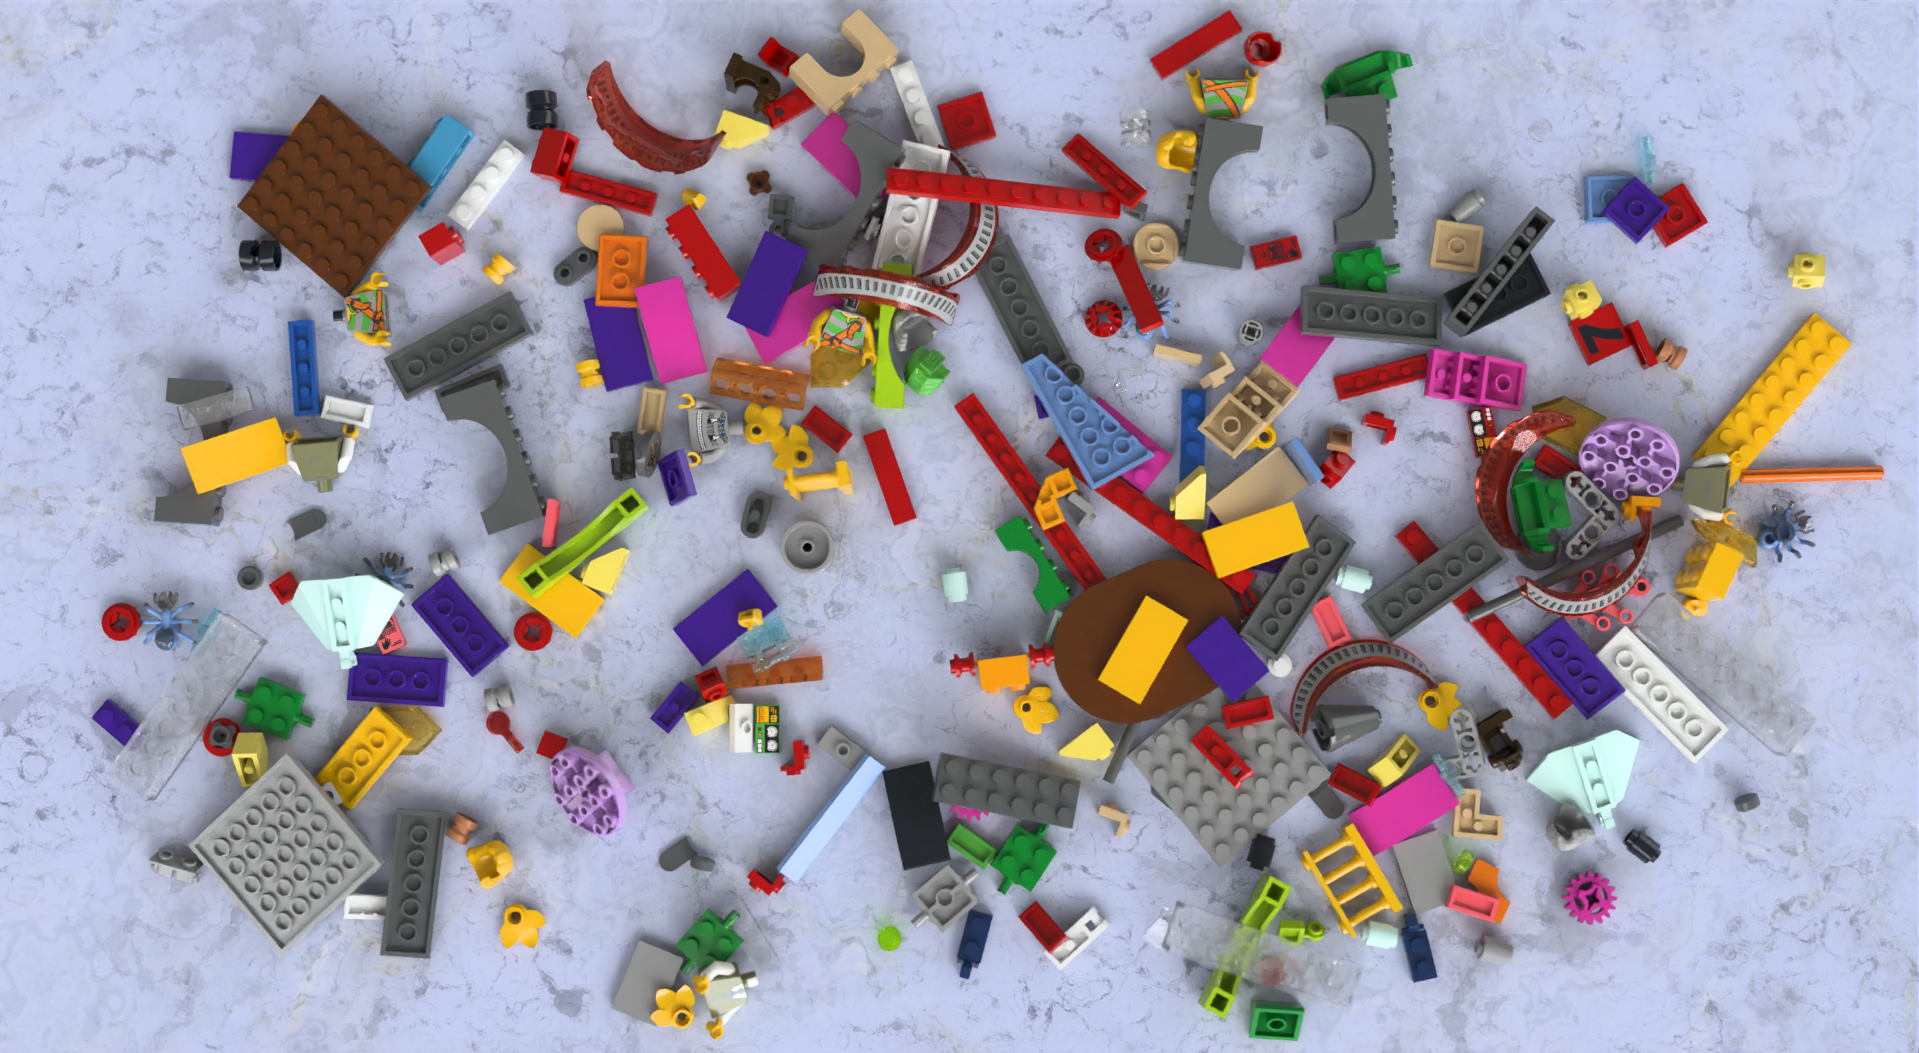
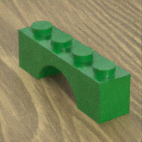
[995,515,1071,613]

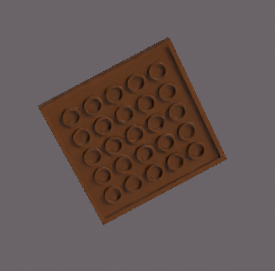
[237,94,433,298]

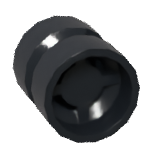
[525,90,558,131]
[239,240,282,271]

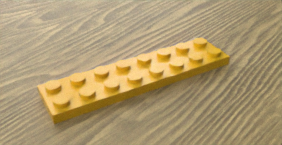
[1691,313,1852,488]

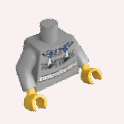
[678,394,744,468]

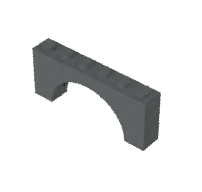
[1324,94,1399,244]
[1179,118,1263,271]
[786,119,906,273]
[154,378,235,526]
[439,379,547,535]

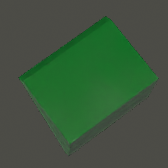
[1249,999,1305,1041]

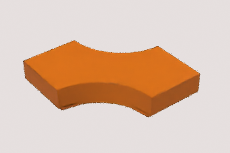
[1465,858,1511,924]

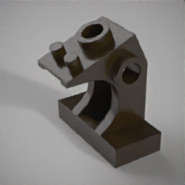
[724,53,781,114]
[1464,708,1524,773]

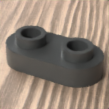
[554,247,597,287]
[741,491,771,539]

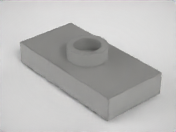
[817,726,870,771]

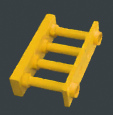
[783,461,854,501]
[1299,822,1403,938]

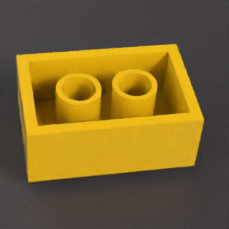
[1673,542,1744,601]

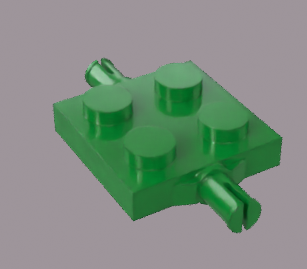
[1318,246,1401,293]
[234,677,315,740]
[990,823,1057,895]
[676,908,744,975]

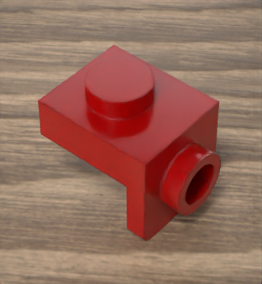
[758,37,800,78]
[1360,411,1397,446]
[1319,450,1356,489]
[694,666,728,703]
[780,740,810,776]
[747,868,786,896]

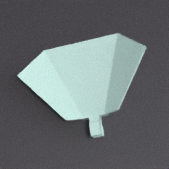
[291,574,405,669]
[1526,729,1640,829]

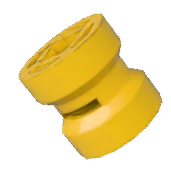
[481,252,515,286]
[575,359,604,389]

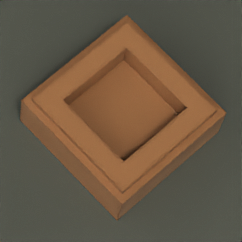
[1326,427,1352,453]

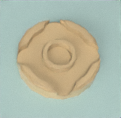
[577,204,625,252]
[1132,222,1180,270]

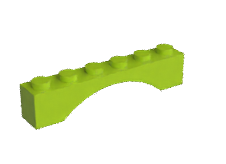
[870,262,913,409]
[517,487,649,600]
[1198,872,1291,1019]

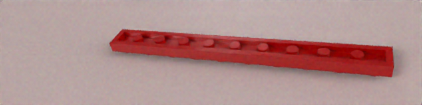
[885,167,1120,219]
[954,393,1107,590]
[1045,436,1256,595]
[1394,521,1573,719]

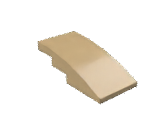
[1197,361,1300,459]
[1206,446,1308,525]

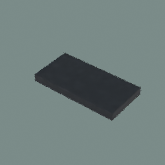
[1443,253,1551,337]

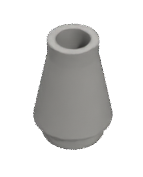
[1449,189,1486,223]

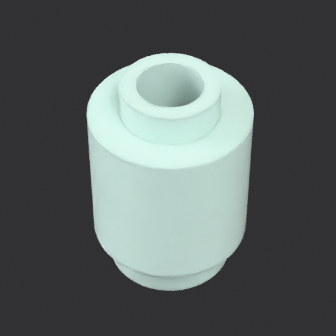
[1335,565,1373,594]
[942,567,969,603]
[1361,920,1398,949]

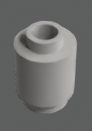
[1474,935,1513,965]

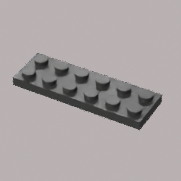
[973,234,1073,369]
[1300,285,1442,347]
[383,291,534,401]
[1237,515,1356,661]
[1361,521,1510,645]
[931,753,1081,829]
[380,808,447,959]

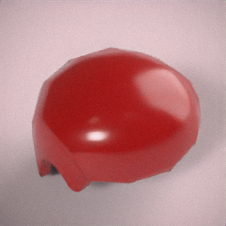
[1243,31,1282,68]

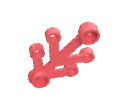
[1560,563,1650,631]

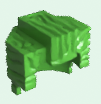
[903,346,951,395]

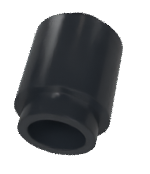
[1623,828,1661,864]
[1246,834,1276,871]

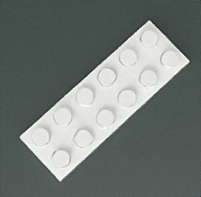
[870,140,951,288]
[1595,626,1729,763]

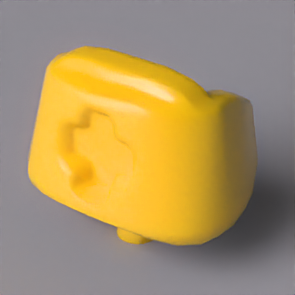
[682,188,706,210]
[1681,597,1708,617]
[738,608,763,630]

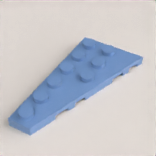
[1021,354,1155,491]

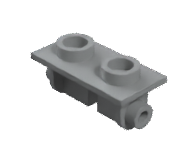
[148,849,204,884]

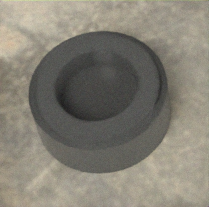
[237,566,264,590]
[1734,793,1761,812]
[690,855,715,872]

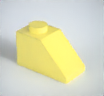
[714,110,771,150]
[1169,466,1206,519]
[581,548,630,595]
[684,695,736,736]
[1058,722,1115,761]
[232,733,268,787]
[1367,733,1421,788]

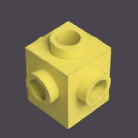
[1788,253,1825,289]
[1560,280,1602,320]

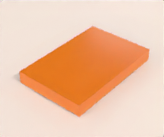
[595,234,648,308]

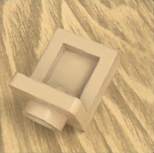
[1199,350,1235,389]
[1097,802,1131,838]

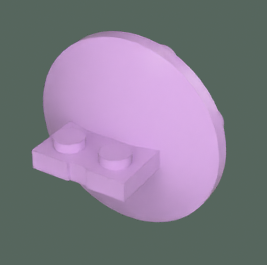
[1579,417,1680,500]
[549,746,635,836]

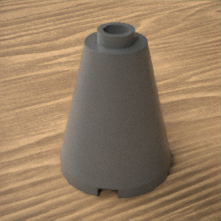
[1311,704,1382,753]

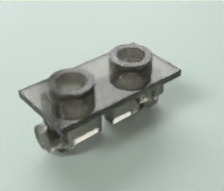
[609,431,636,481]

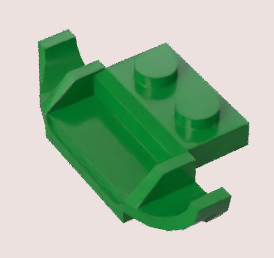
[1321,50,1413,100]
[1510,459,1572,552]

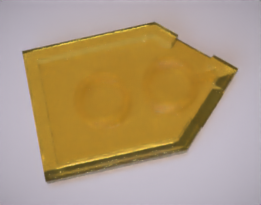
[810,345,877,388]
[1531,396,1607,457]
[1690,519,1757,569]
[370,706,443,755]

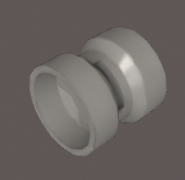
[1237,320,1263,347]
[428,546,461,577]
[484,683,515,713]

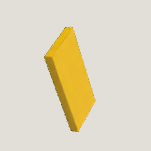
[180,417,288,494]
[1201,501,1309,579]
[499,543,605,638]
[1097,596,1188,704]
[314,706,413,810]

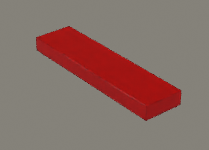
[1150,10,1243,81]
[1062,133,1147,211]
[559,170,658,217]
[1110,245,1164,334]
[1332,353,1428,401]
[863,428,917,526]

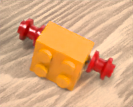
[949,642,1054,694]

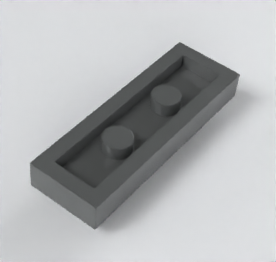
[434,364,512,413]

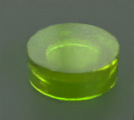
[1453,849,1474,875]
[877,926,902,951]

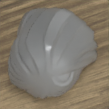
[892,305,939,352]
[1546,801,1596,851]

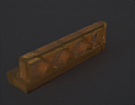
[710,357,810,411]
[725,656,824,690]

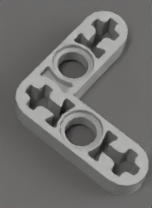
[1562,471,1620,561]
[1414,706,1485,782]

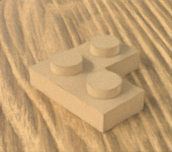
[1451,787,1503,841]

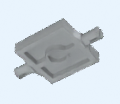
[910,864,980,933]

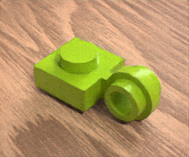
[1277,920,1325,944]

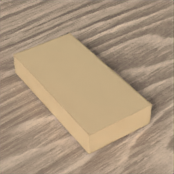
[1152,343,1203,367]
[636,387,668,435]

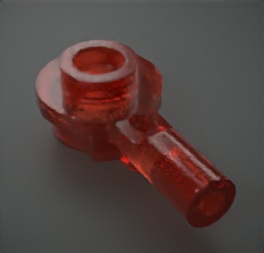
[486,711,524,754]

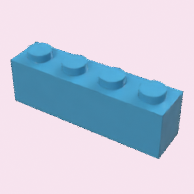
[408,114,475,212]

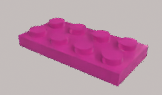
[1095,397,1173,494]

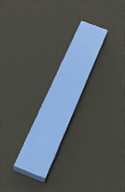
[777,753,885,882]

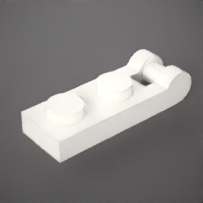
[1043,906,1110,970]

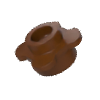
[747,170,772,196]

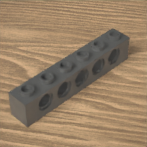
[1442,206,1555,338]

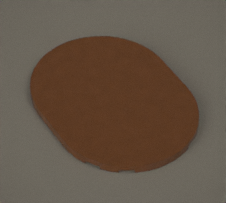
[1053,559,1242,724]

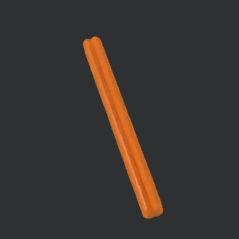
[1739,466,1885,483]

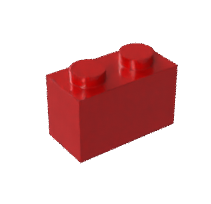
[530,127,580,184]
[418,222,466,265]

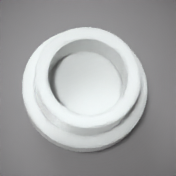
[1267,654,1292,677]

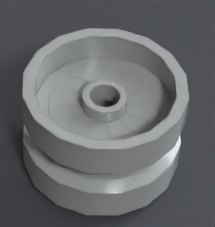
[781,521,835,575]

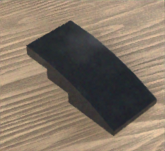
[882,761,951,871]

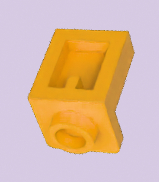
[1621,496,1661,521]

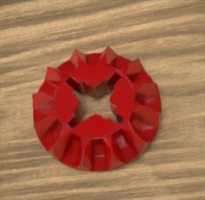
[1084,229,1122,264]
[1084,299,1123,338]
[102,603,142,641]
[514,613,553,651]
[203,718,242,757]

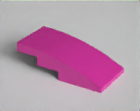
[800,112,889,213]
[634,276,707,384]
[745,280,844,364]
[1259,305,1335,387]
[1423,348,1527,411]
[1347,762,1460,856]

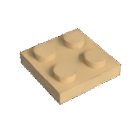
[1428,219,1484,275]

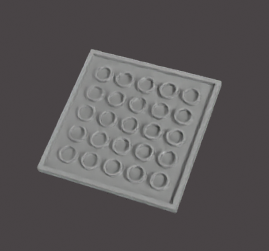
[1127,684,1331,868]
[188,752,385,956]

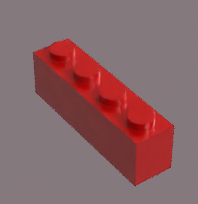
[665,204,741,302]

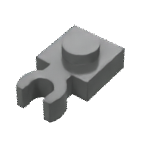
[767,194,795,238]

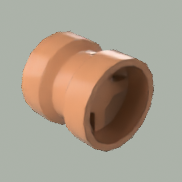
[1655,338,1688,370]
[445,812,479,845]

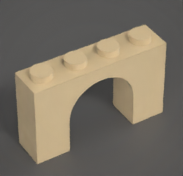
[789,8,898,117]

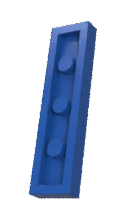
[288,320,321,417]
[1179,389,1206,483]

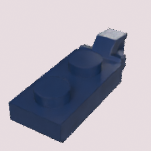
[957,909,993,980]
[1401,912,1438,983]

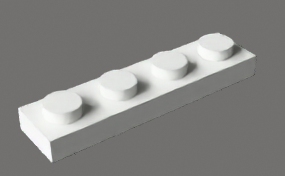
[890,60,945,150]
[448,140,525,231]

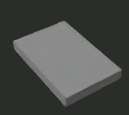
[1392,829,1457,914]
[611,939,685,1026]

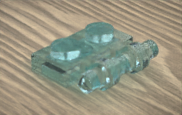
[736,616,798,675]

